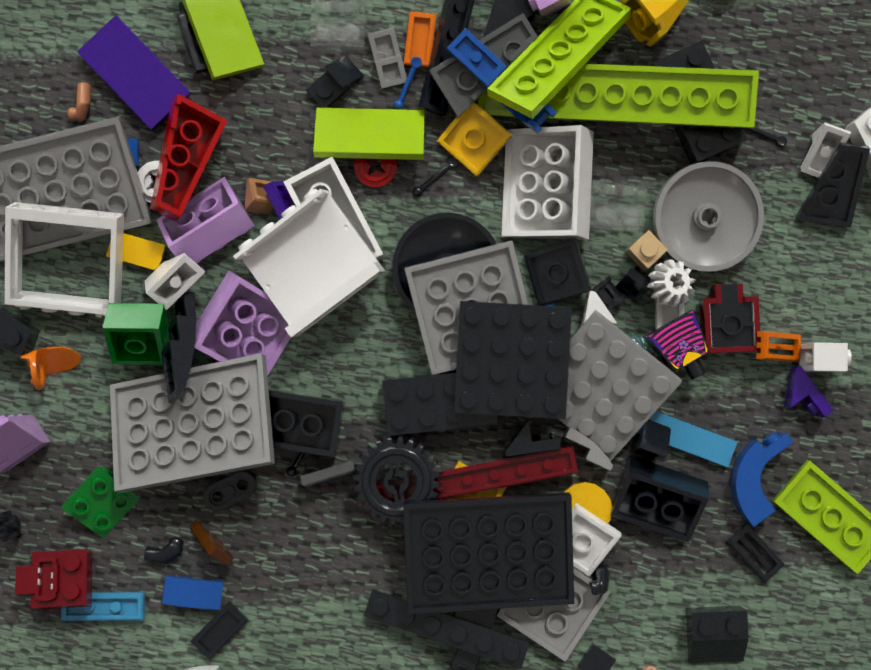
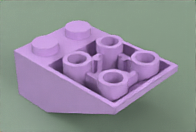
[0,414,51,473]

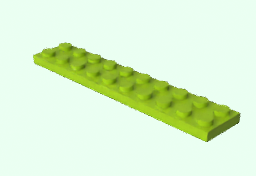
[478,64,759,129]

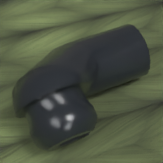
[144,537,184,563]
[589,565,610,596]

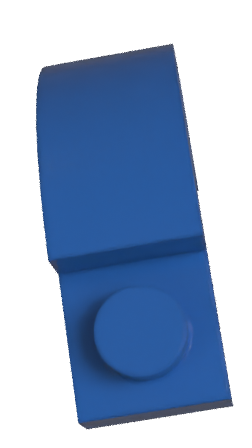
[730,432,793,527]

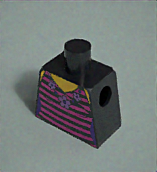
[643,310,709,380]

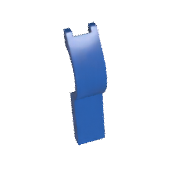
[447,28,557,134]

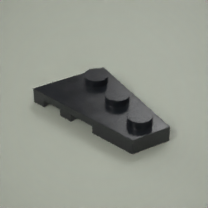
[795,142,870,228]

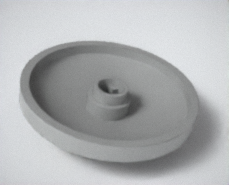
[653,162,764,271]

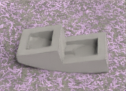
[368,27,407,88]
[563,427,613,471]

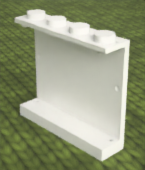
[233,189,385,338]

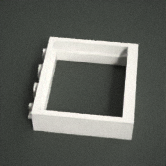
[5,202,124,318]

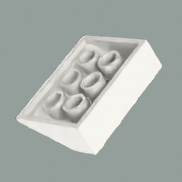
[501,125,594,240]

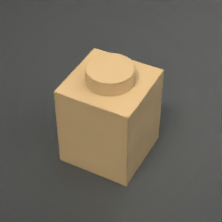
[625,230,668,271]

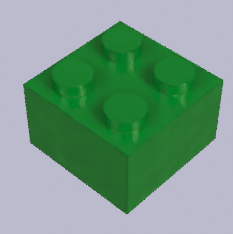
[102,303,170,365]

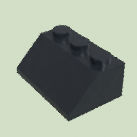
[610,455,709,542]

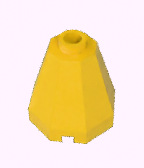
[620,0,688,47]

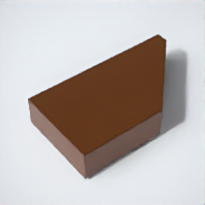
[190,520,234,566]

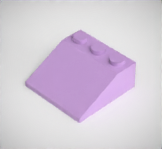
[195,271,291,376]

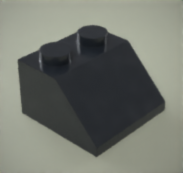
[686,606,749,663]

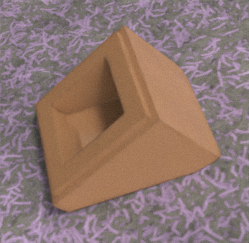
[245,178,274,214]

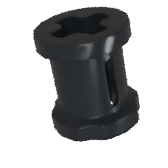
[592,275,627,311]

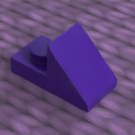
[784,366,834,417]

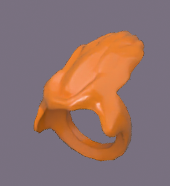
[21,347,81,390]

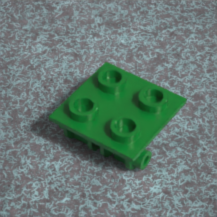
[61,466,140,538]

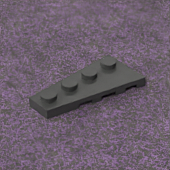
[429,13,538,118]

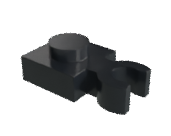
[0,510,21,542]

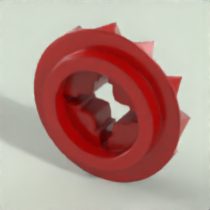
[354,158,397,188]

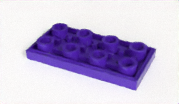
[77,15,192,131]

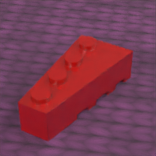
[150,94,227,221]

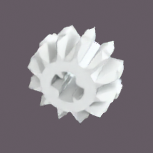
[647,259,696,307]

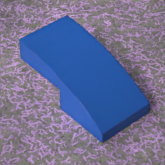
[161,575,223,610]

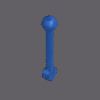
[393,57,422,110]

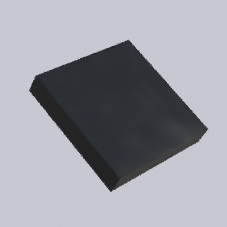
[524,239,592,306]

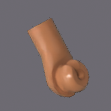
[67,82,91,123]

